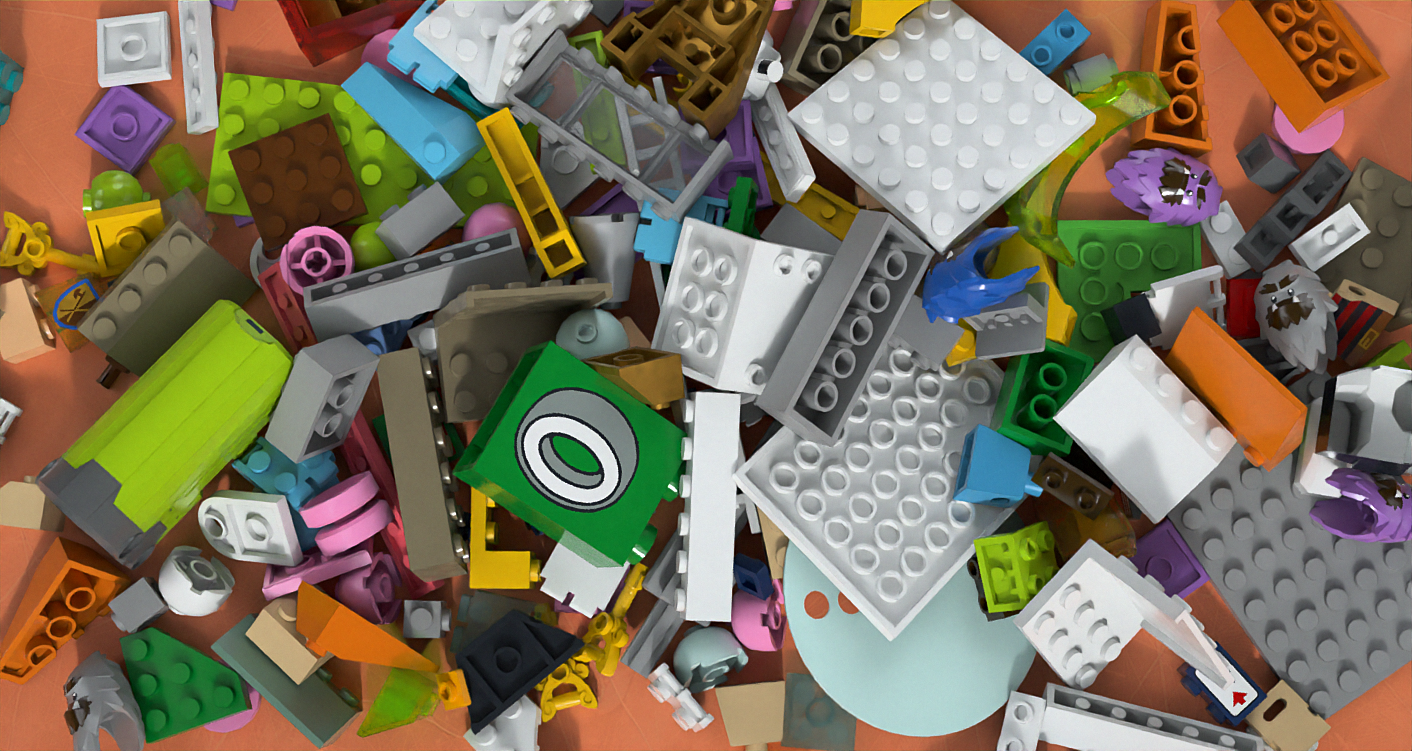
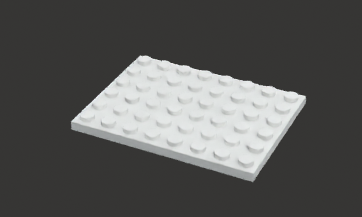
[731,292,1043,641]

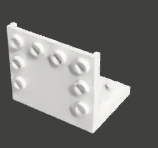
[413,0,593,104]
[650,216,835,395]
[1012,539,1235,691]

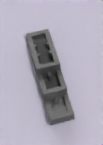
[1233,149,1353,273]

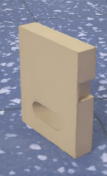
[1243,679,1331,751]

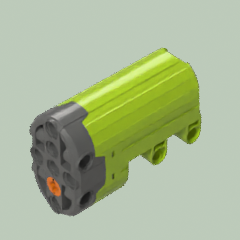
[35,300,294,570]

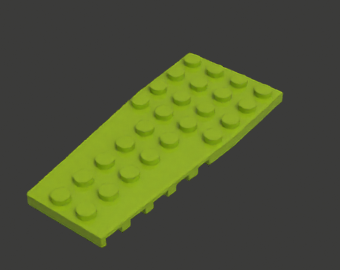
[205,72,539,229]

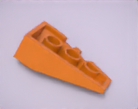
[0,536,131,685]
[296,580,440,673]

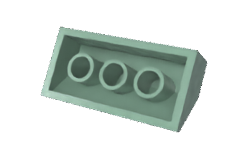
[210,613,363,749]

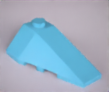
[341,61,486,186]

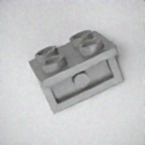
[963,282,1049,360]

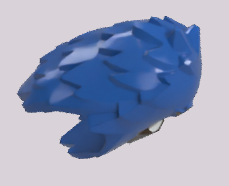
[922,226,1040,324]

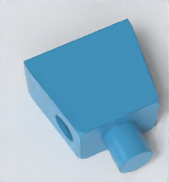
[953,424,1043,508]

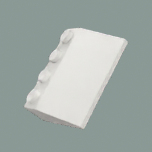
[1053,334,1238,524]

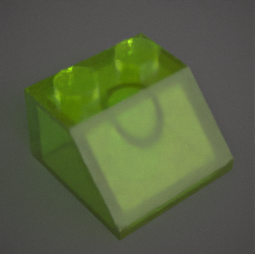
[356,667,442,738]

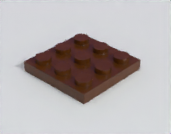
[228,113,369,253]

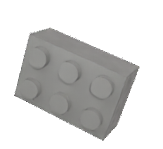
[264,333,380,464]

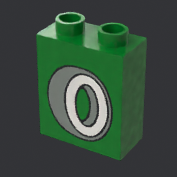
[452,340,688,568]

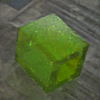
[149,142,209,203]

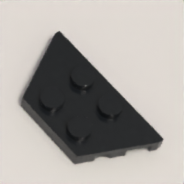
[455,608,586,735]

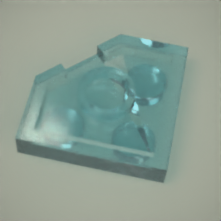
[780,672,857,751]

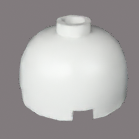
[158,545,235,617]

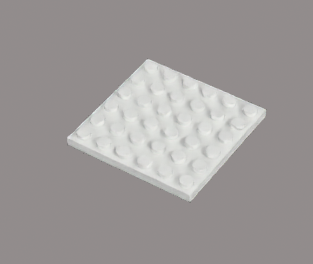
[786,0,1096,256]

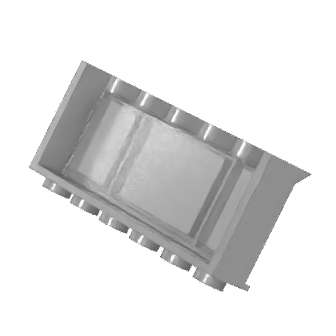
[505,29,734,224]

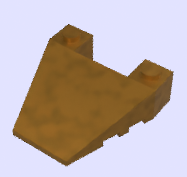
[600,0,776,140]

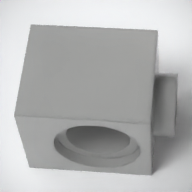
[108,577,170,633]

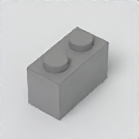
[375,181,465,261]

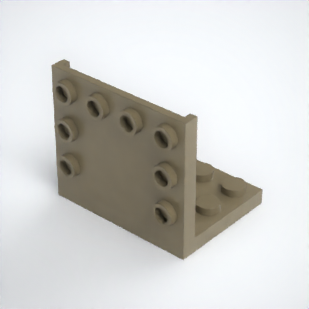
[1314,157,1412,333]
[433,278,613,424]

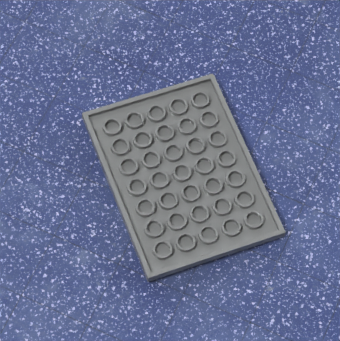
[1165,371,1412,720]

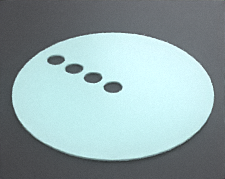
[783,511,1037,737]

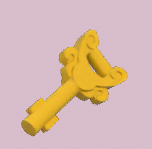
[0,211,101,279]
[571,563,649,677]
[533,602,598,722]

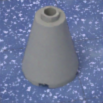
[568,212,641,310]

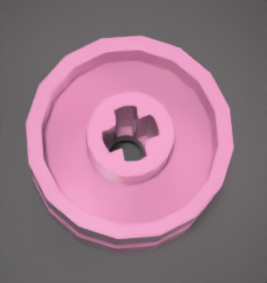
[298,471,395,557]

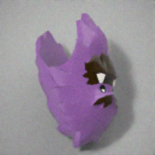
[1105,147,1223,227]
[1309,468,1412,543]

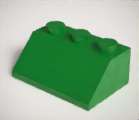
[989,339,1095,457]

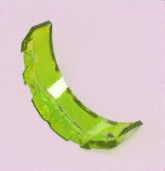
[1003,71,1171,269]

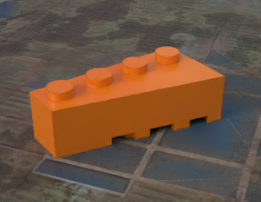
[1130,0,1213,158]

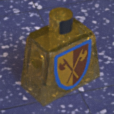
[33,272,120,353]

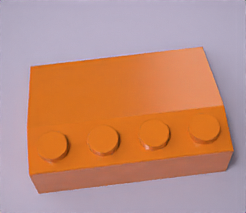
[1216,0,1391,134]
[1165,306,1308,472]

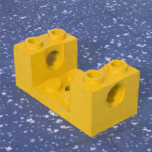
[470,487,542,589]

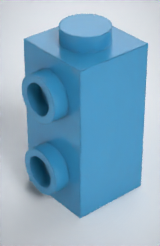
[1019,9,1091,78]

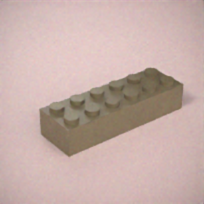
[377,347,470,583]

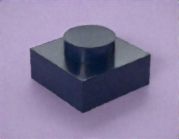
[733,553,775,601]

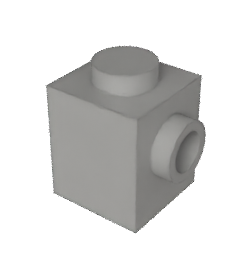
[403,600,452,638]

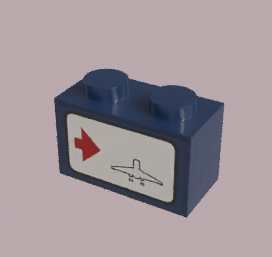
[1177,641,1268,726]

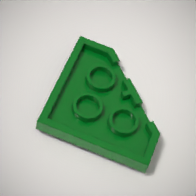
[119,627,253,744]

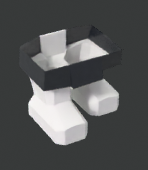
[1294,365,1412,499]

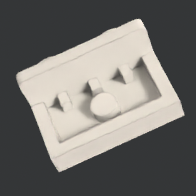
[996,690,1047,751]

